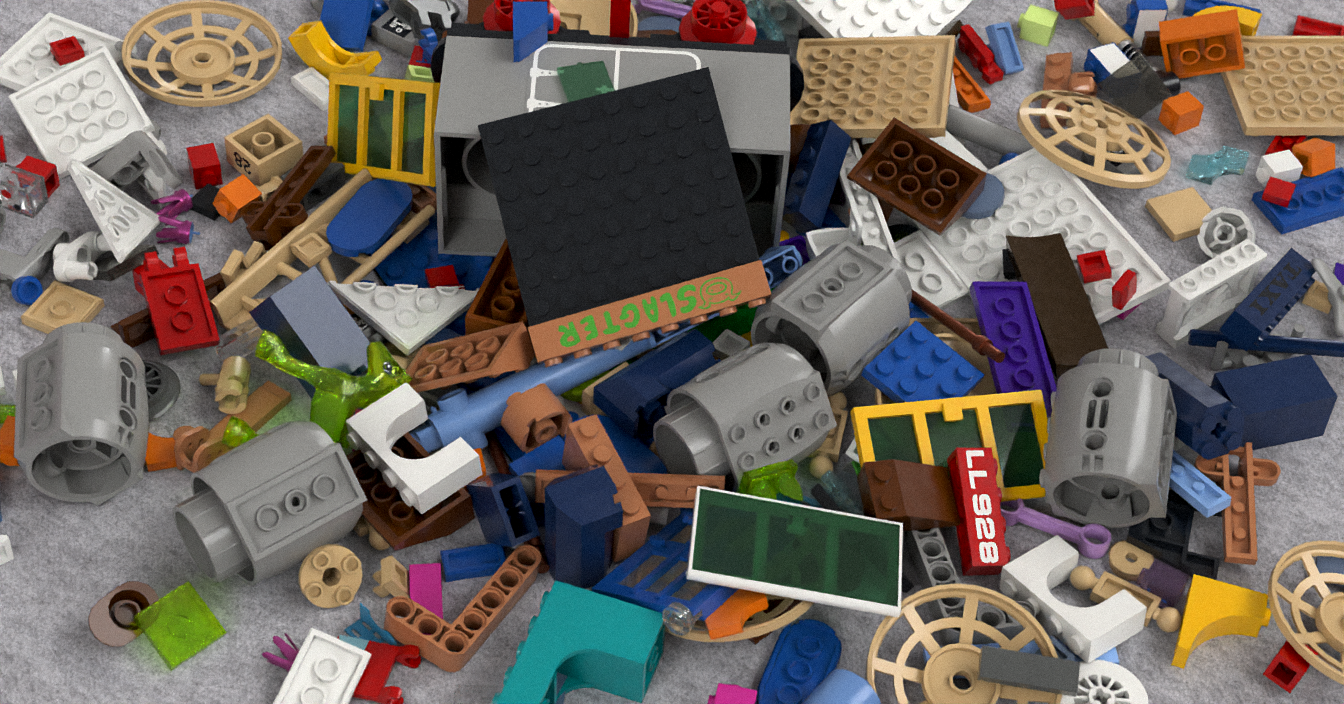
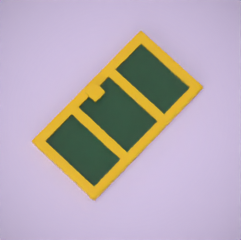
[327,73,440,187]
[850,390,1048,502]

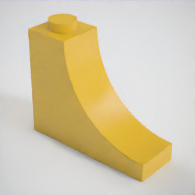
[1171,574,1271,669]

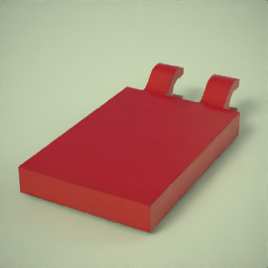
[140,247,220,356]

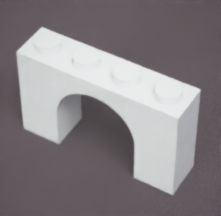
[346,382,482,515]
[999,535,1147,664]

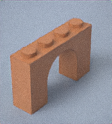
[562,414,651,562]

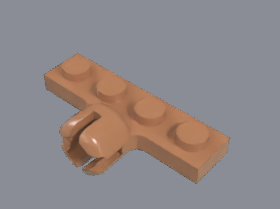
[1040,52,1097,129]

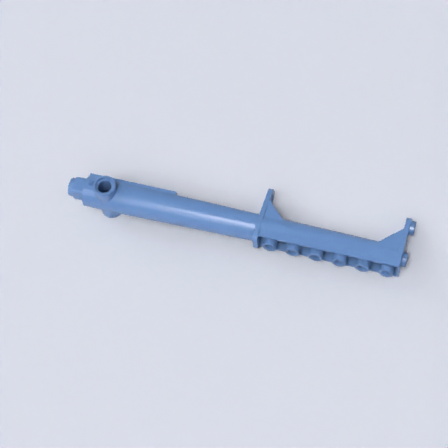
[410,245,802,453]

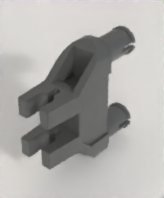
[389,0,460,42]

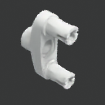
[53,231,112,282]

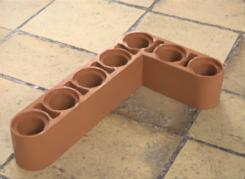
[384,545,541,672]

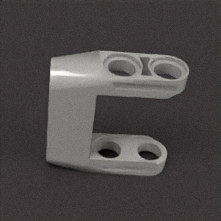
[91,131,183,191]
[0,208,70,293]

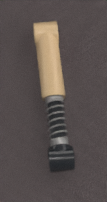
[1070,0,1181,103]

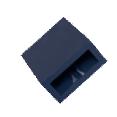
[466,473,540,547]

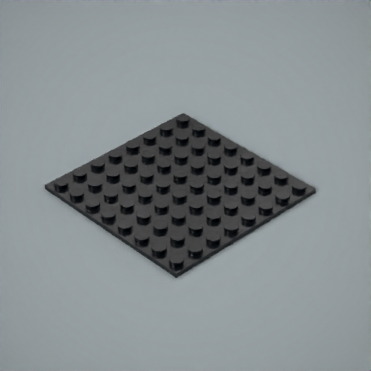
[478,67,759,327]

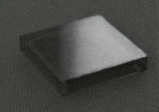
[1098,53,1172,126]
[93,244,159,281]

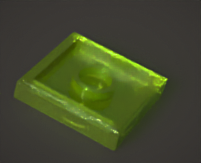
[133,581,227,671]

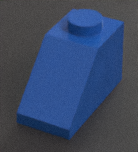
[513,2,553,62]

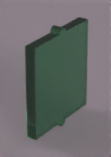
[557,60,615,102]

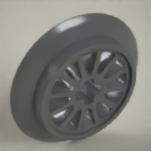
[142,360,181,421]

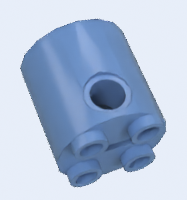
[802,669,881,704]

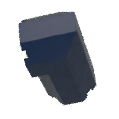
[593,329,721,441]
[545,464,623,589]

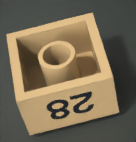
[224,114,303,186]

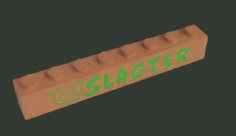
[528,260,771,368]

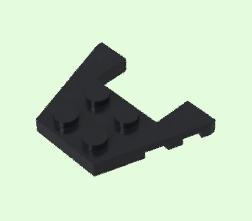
[1126,490,1222,580]

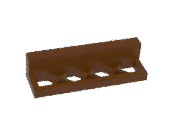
[110,272,226,348]

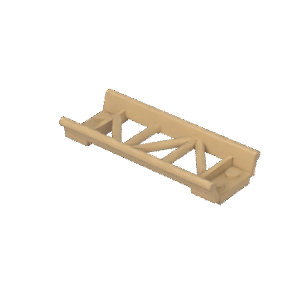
[209,168,435,361]

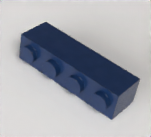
[782,120,851,233]

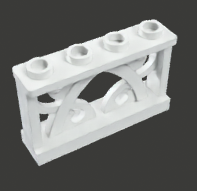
[1155,239,1267,349]

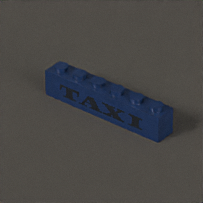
[1219,248,1316,352]

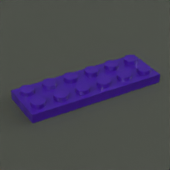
[969,281,1057,433]

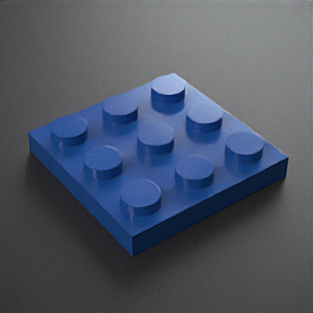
[861,321,985,430]

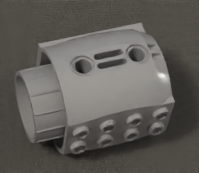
[751,240,912,397]
[14,322,149,506]
[653,342,837,493]
[1040,348,1177,528]
[173,421,367,586]

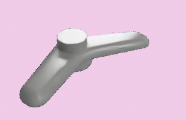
[1311,258,1344,336]

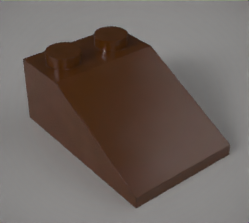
[857,459,960,531]

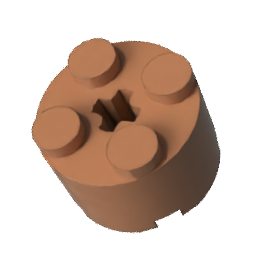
[500,383,572,454]

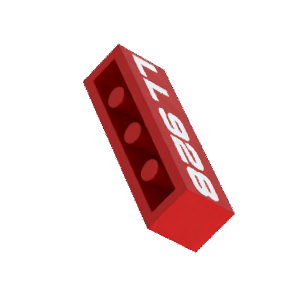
[947,447,1011,576]

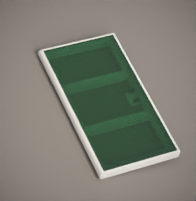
[686,486,903,618]

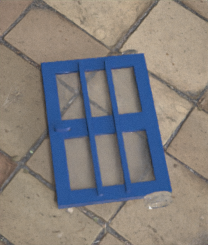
[591,514,795,636]

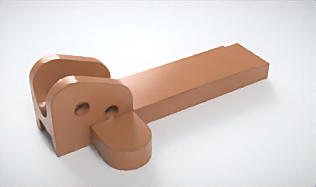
[173,380,292,473]
[1194,442,1281,565]

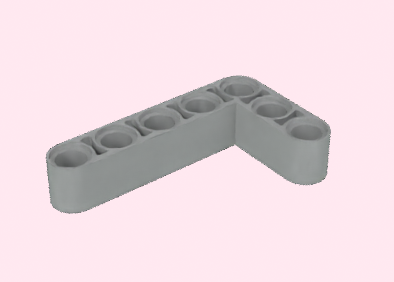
[905,528,1036,646]

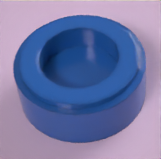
[11,276,43,305]

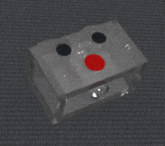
[0,162,49,219]

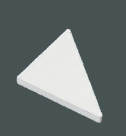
[67,158,162,264]
[327,281,480,356]

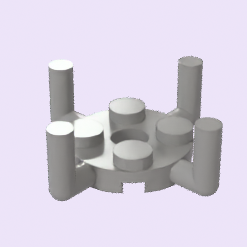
[1211,303,1305,370]

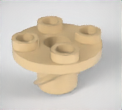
[298,544,362,608]

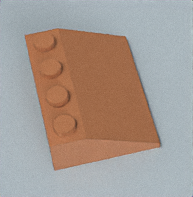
[390,321,535,393]

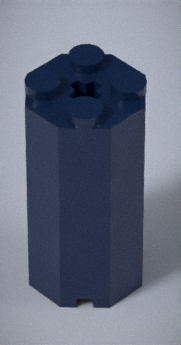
[1145,352,1244,460]

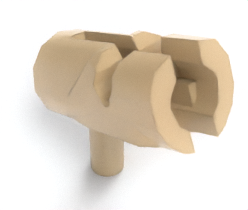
[199,356,251,414]

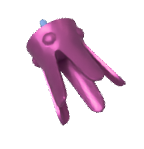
[151,189,193,226]
[156,215,200,244]
[262,633,299,673]

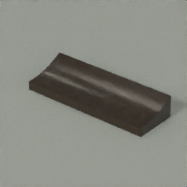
[1006,233,1108,381]

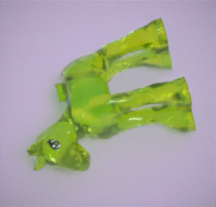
[222,329,412,449]

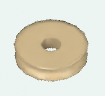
[1108,540,1155,581]

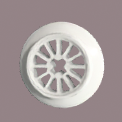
[1060,660,1149,704]

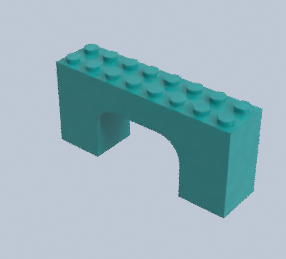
[491,580,666,704]

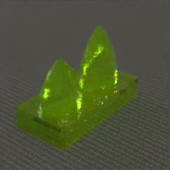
[737,459,803,501]

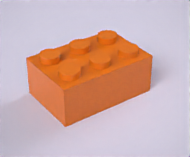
[1159,9,1245,79]

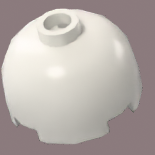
[1197,207,1256,259]

